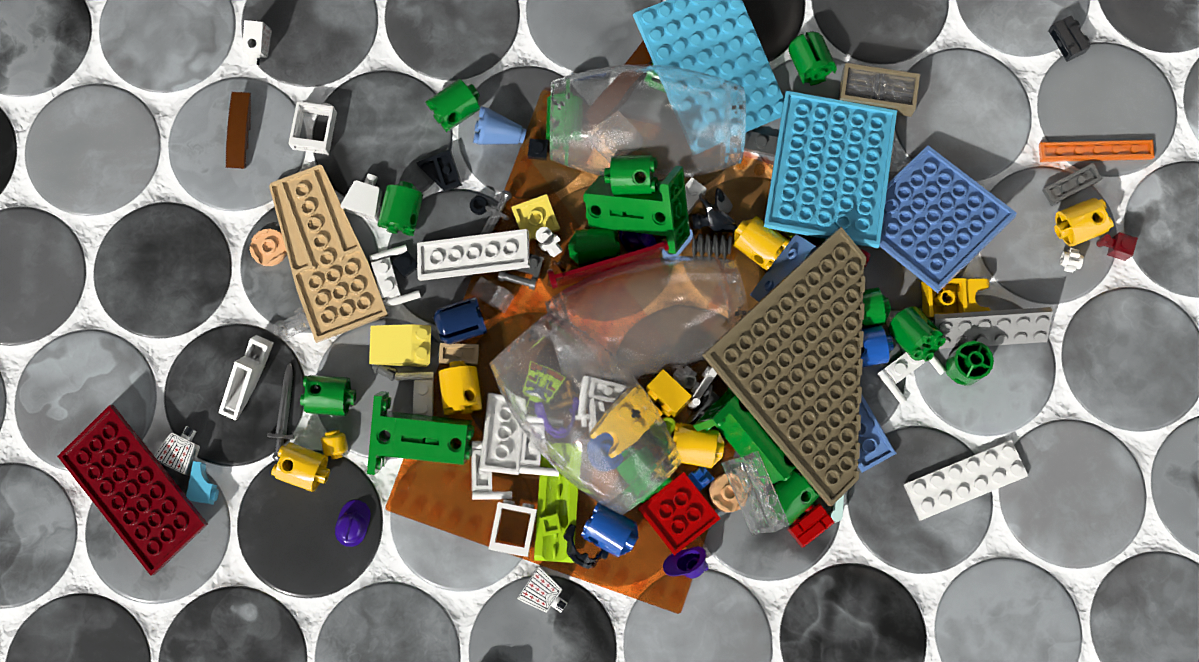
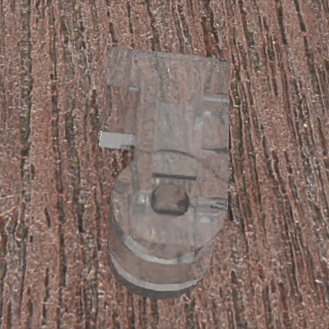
[273,308,310,339]

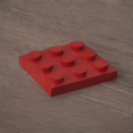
[638,472,721,556]

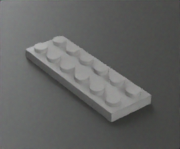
[933,307,1053,349]

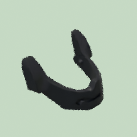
[563,524,609,569]

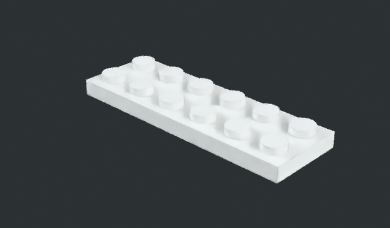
[417,229,530,281]
[904,440,1028,521]

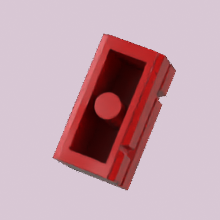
[787,504,835,548]

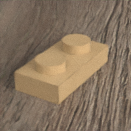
[439,343,479,365]

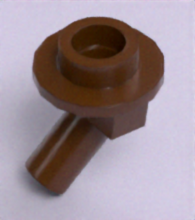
[547,260,566,287]

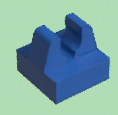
[688,466,715,491]

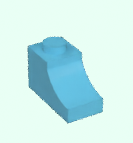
[186,461,219,505]

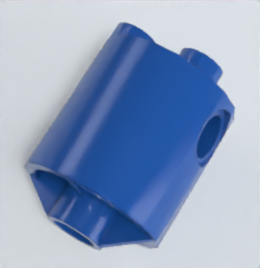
[861,325,894,368]
[581,503,639,558]

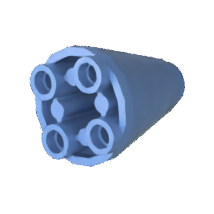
[473,106,526,145]

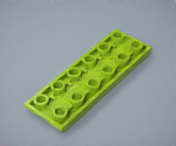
[534,442,581,563]

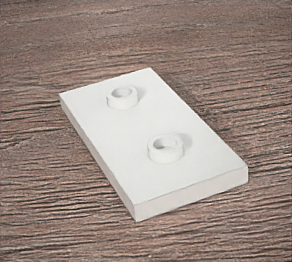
[479,393,527,475]

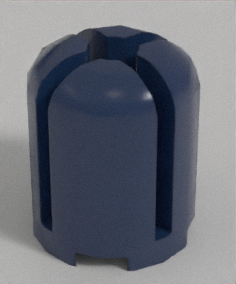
[434,297,487,344]

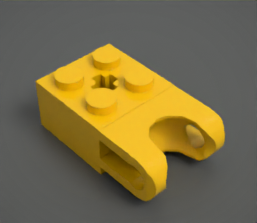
[921,278,991,320]

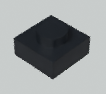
[528,138,549,160]
[392,251,417,278]

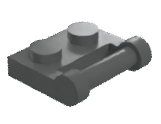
[498,254,544,290]

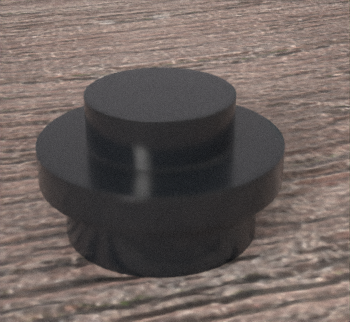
[470,196,489,215]

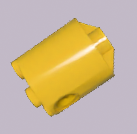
[1054,198,1114,247]
[733,216,790,271]
[438,361,482,415]
[669,423,725,468]
[271,442,330,492]

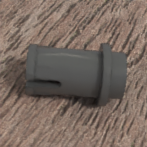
[372,364,398,381]

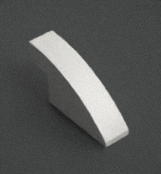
[218,335,274,420]

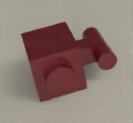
[1096,232,1138,261]

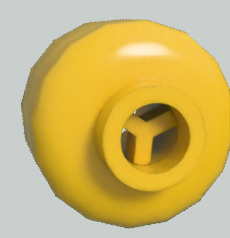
[321,430,348,459]

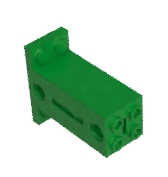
[583,166,690,254]
[693,388,796,485]
[367,391,475,475]

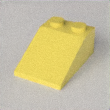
[369,324,431,367]

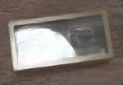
[838,63,920,117]

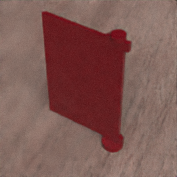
[547,239,669,289]

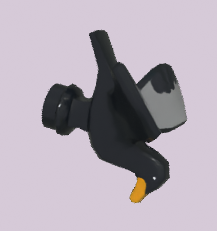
[692,188,737,239]

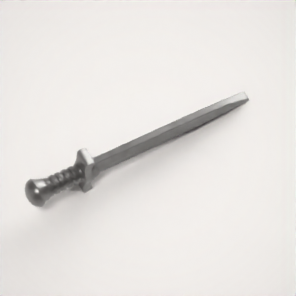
[462,191,512,278]
[267,363,295,461]

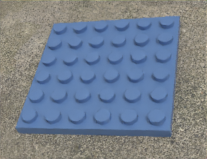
[880,146,1017,293]

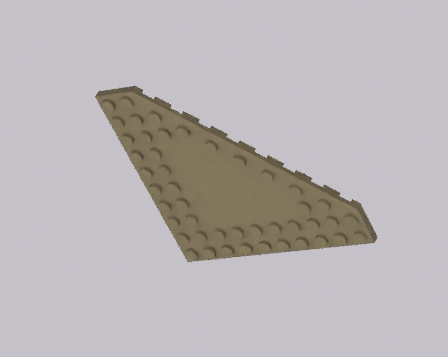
[702,227,866,506]

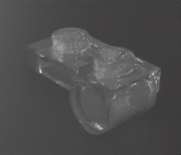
[471,277,514,313]

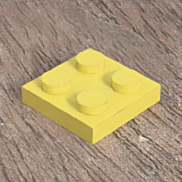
[511,194,560,241]

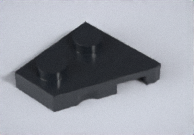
[416,150,462,192]

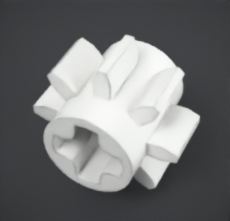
[1060,248,1084,273]
[673,365,697,389]

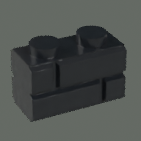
[1048,16,1090,62]

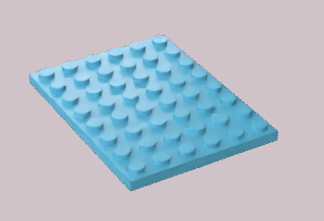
[633,0,784,155]
[764,91,897,248]

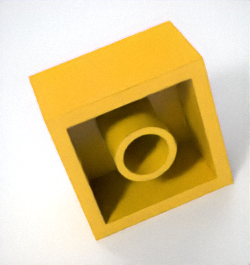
[646,369,692,418]

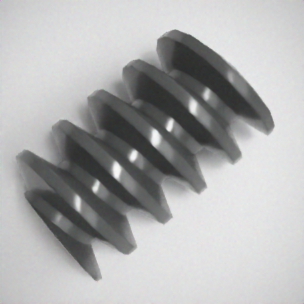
[692,233,732,259]

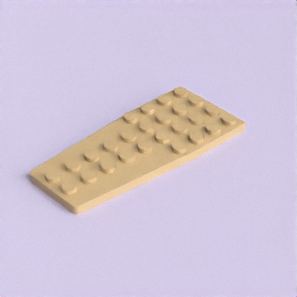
[269,165,388,343]

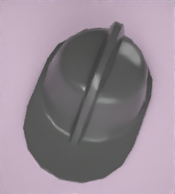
[686,384,720,424]

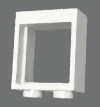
[289,100,337,155]
[489,499,537,557]

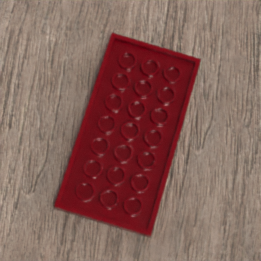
[57,405,208,576]

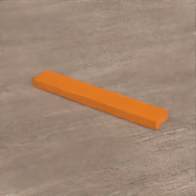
[1039,140,1155,162]

